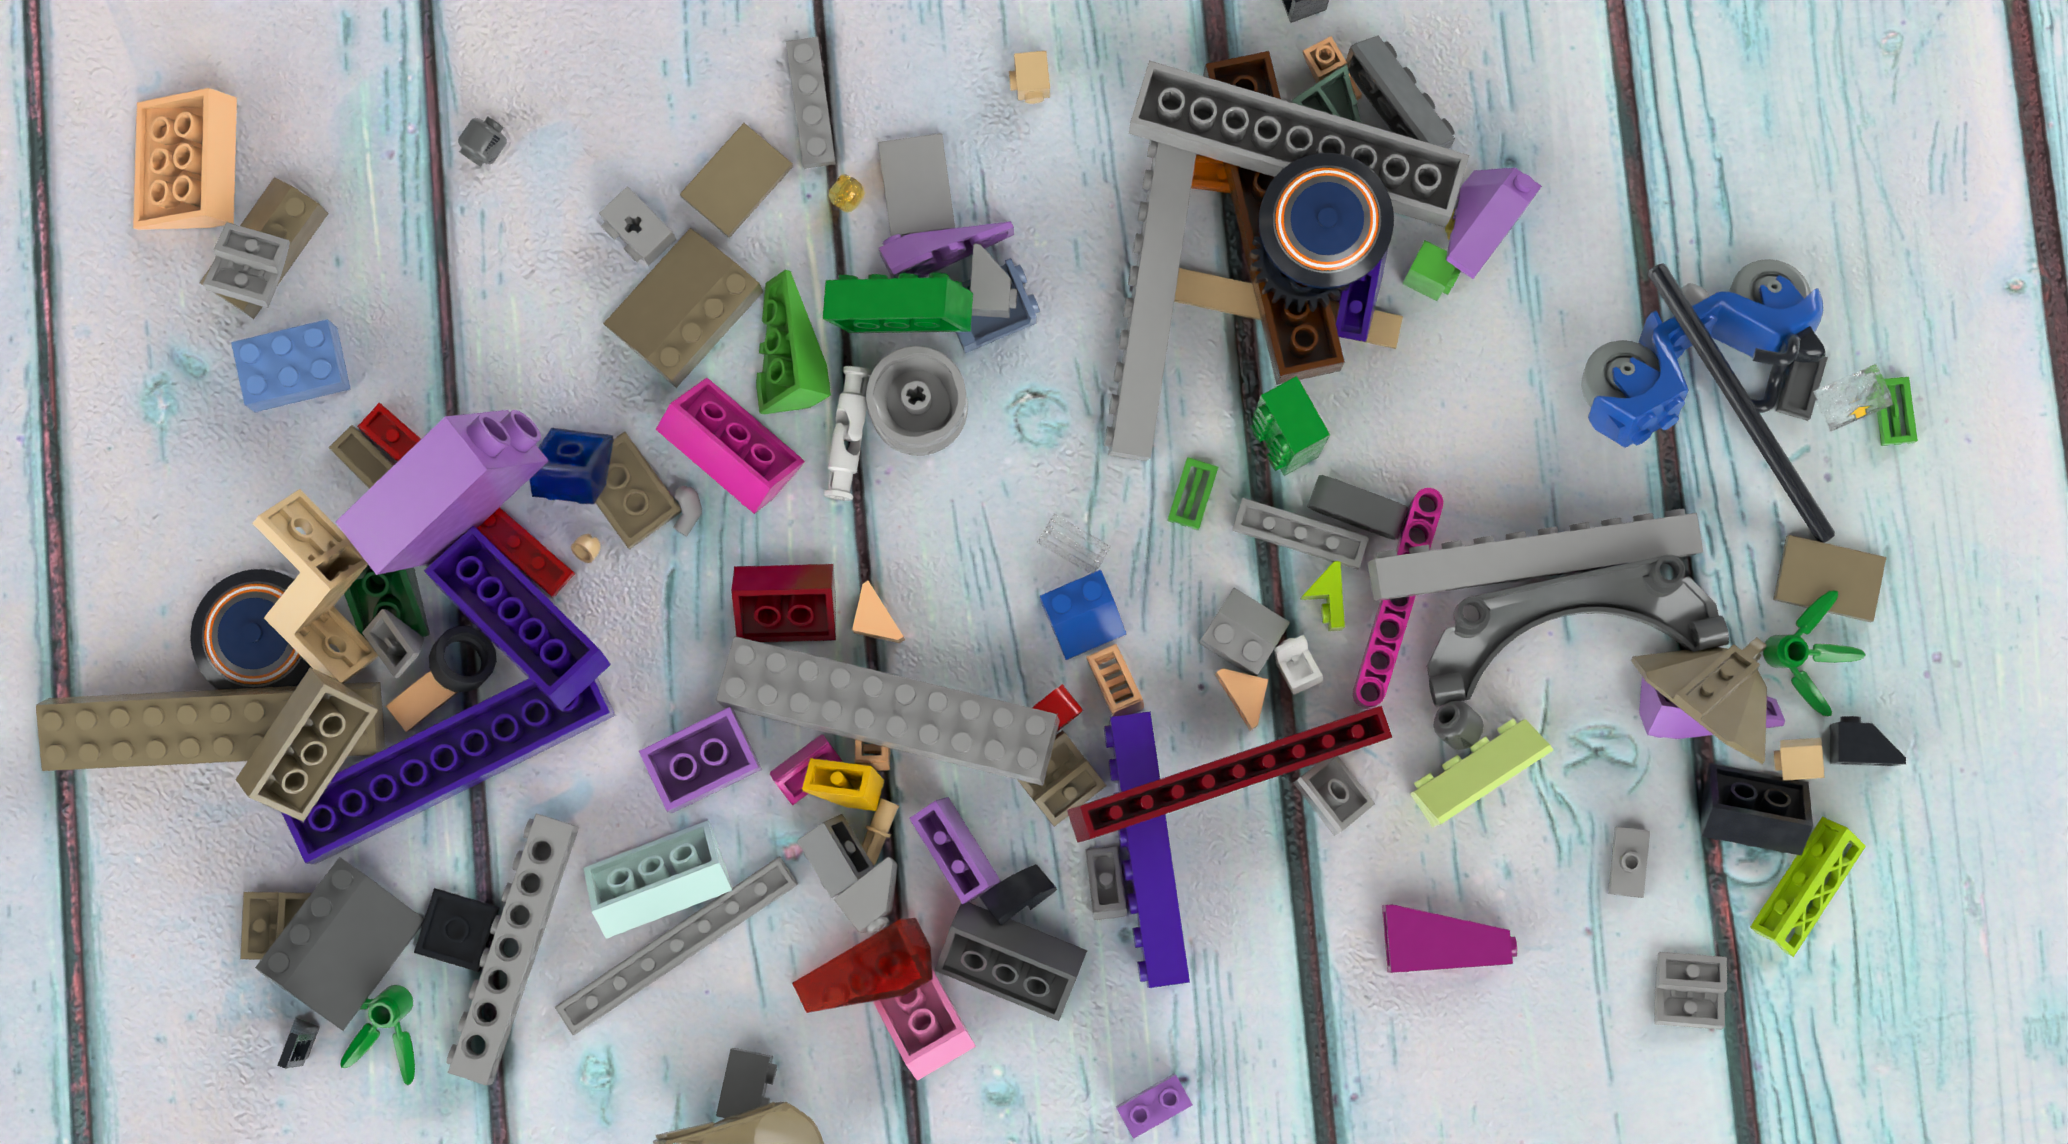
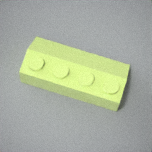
[1410,718,1553,827]

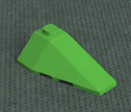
[756,269,831,415]

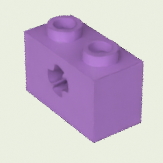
[1116,1073,1193,1139]

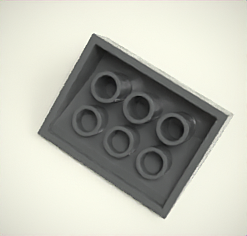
[255,857,424,1031]

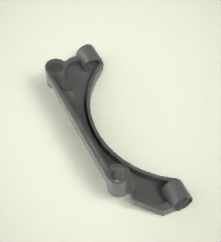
[1426,555,1729,707]

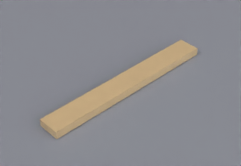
[1174,268,1403,349]

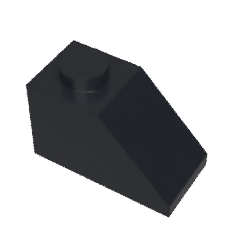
[1830,716,1906,766]

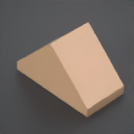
[852,581,905,643]
[1215,668,1268,731]

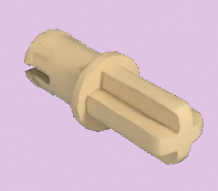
[862,798,899,866]

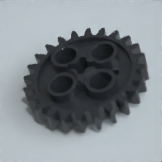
[1249,229,1350,312]

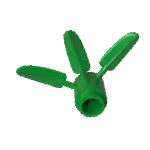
[1763,590,1866,717]
[340,985,415,1085]

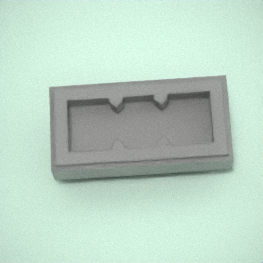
[1608,827,1650,898]

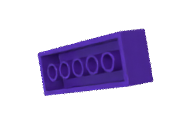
[424,526,611,711]

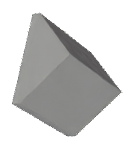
[1293,756,1375,836]

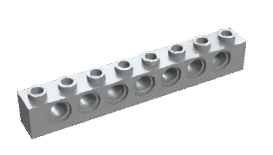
[446,813,579,1085]

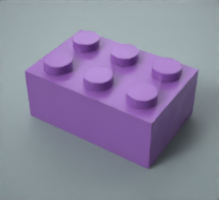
[639,707,762,813]

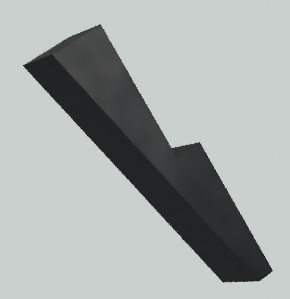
[277,1018,320,1069]

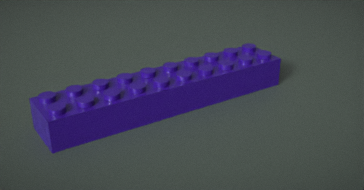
[281,677,616,864]

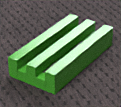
[1873,377,1918,446]
[1167,457,1219,531]

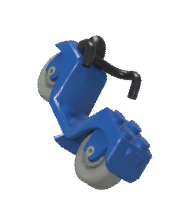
[1581,259,1825,448]

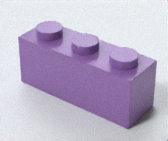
[909,797,1001,904]

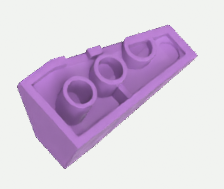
[1446,167,1542,279]
[879,221,1014,278]
[1639,677,1785,739]

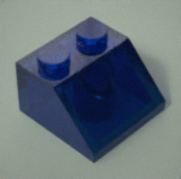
[529,428,614,504]

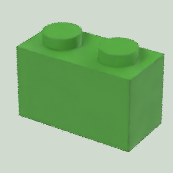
[1402,240,1461,301]

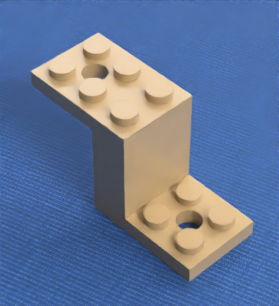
[252,489,378,684]

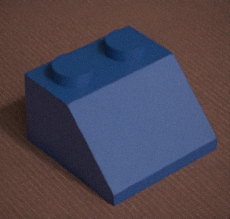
[1040,570,1127,660]

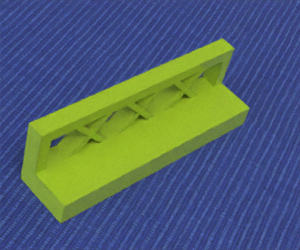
[1750,816,1866,957]

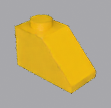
[802,758,884,811]

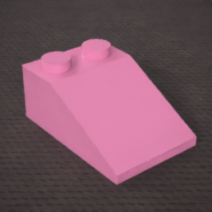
[865,952,976,1081]

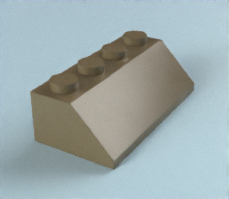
[199,177,329,319]
[235,667,378,822]

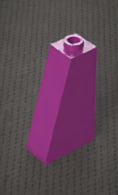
[1382,904,1517,973]

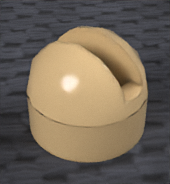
[571,534,601,563]

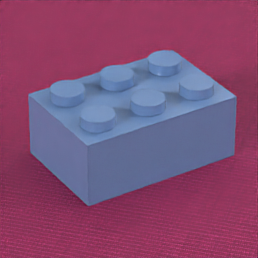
[231,319,351,412]

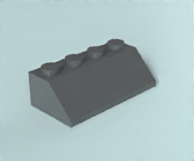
[1346,35,1455,149]
[935,902,1087,1021]

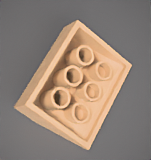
[133,88,237,230]

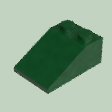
[344,565,430,640]

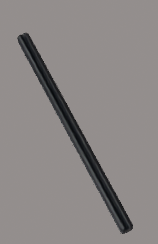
[1648,263,1835,543]

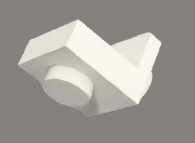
[1274,635,1324,695]

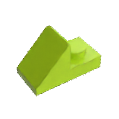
[1300,561,1345,631]

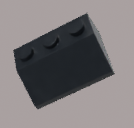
[1700,763,1813,856]

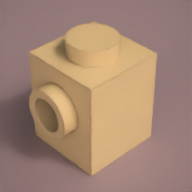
[1009,51,1050,104]
[1774,738,1825,780]

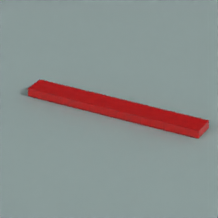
[357,402,575,598]

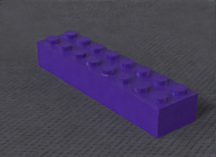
[1104,711,1190,988]

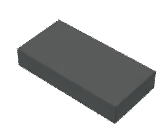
[1776,357,1828,421]

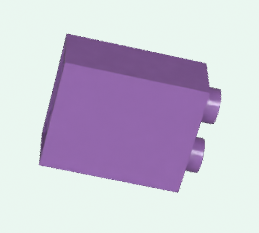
[335,410,548,575]

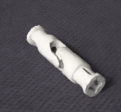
[824,366,872,501]

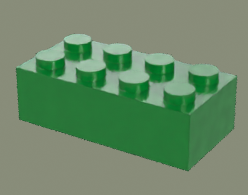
[823,273,973,333]
[1250,376,1330,476]

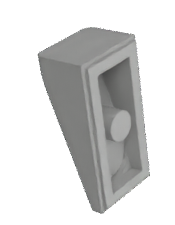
[1085,846,1127,920]

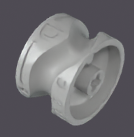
[866,346,968,456]

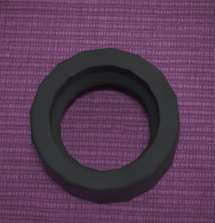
[429,626,497,692]

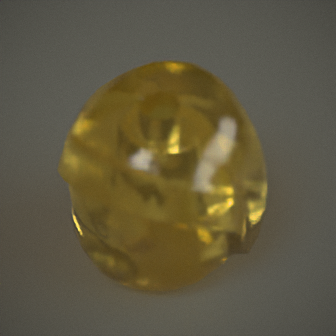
[829,174,865,213]

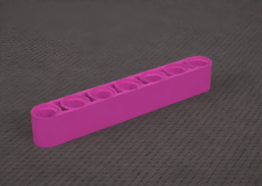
[1352,488,1444,709]

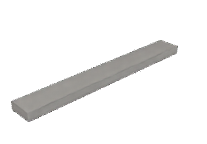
[555,856,799,1035]

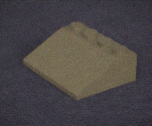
[603,228,763,388]

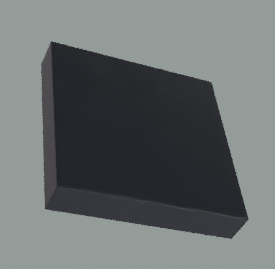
[414,888,500,972]

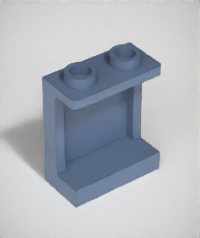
[956,258,1040,353]

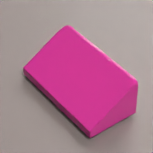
[770,734,843,806]

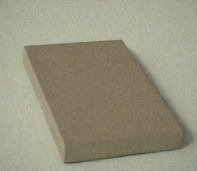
[680,123,793,238]
[571,431,682,550]
[1773,535,1886,623]

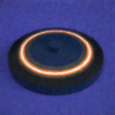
[1259,153,1394,288]
[190,569,312,690]

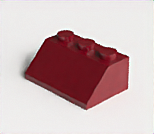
[731,564,836,642]

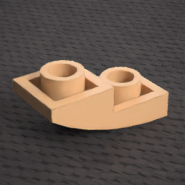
[1303,36,1362,100]
[386,670,458,732]

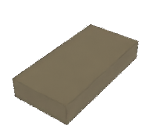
[328,425,394,489]

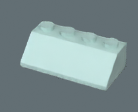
[583,820,732,939]

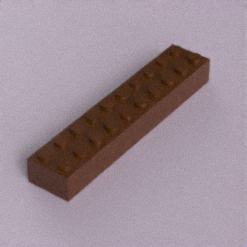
[1203,51,1345,385]

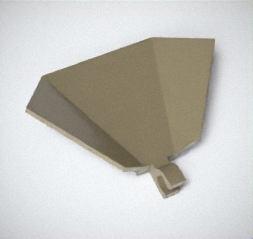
[1631,637,1767,764]

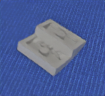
[203,222,290,308]
[1654,952,1727,1030]

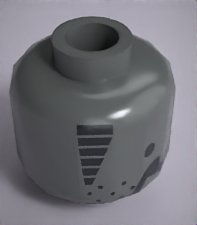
[458,116,507,167]
[1433,700,1484,750]

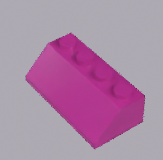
[656,378,805,514]

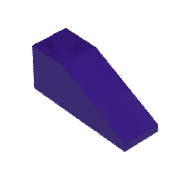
[1336,246,1389,342]

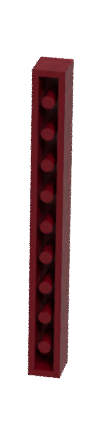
[1067,706,1392,843]

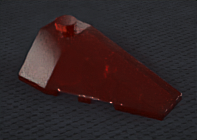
[792,918,933,1013]

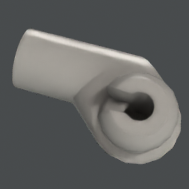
[673,486,702,537]

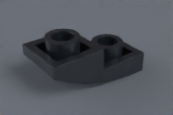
[979,864,1057,925]

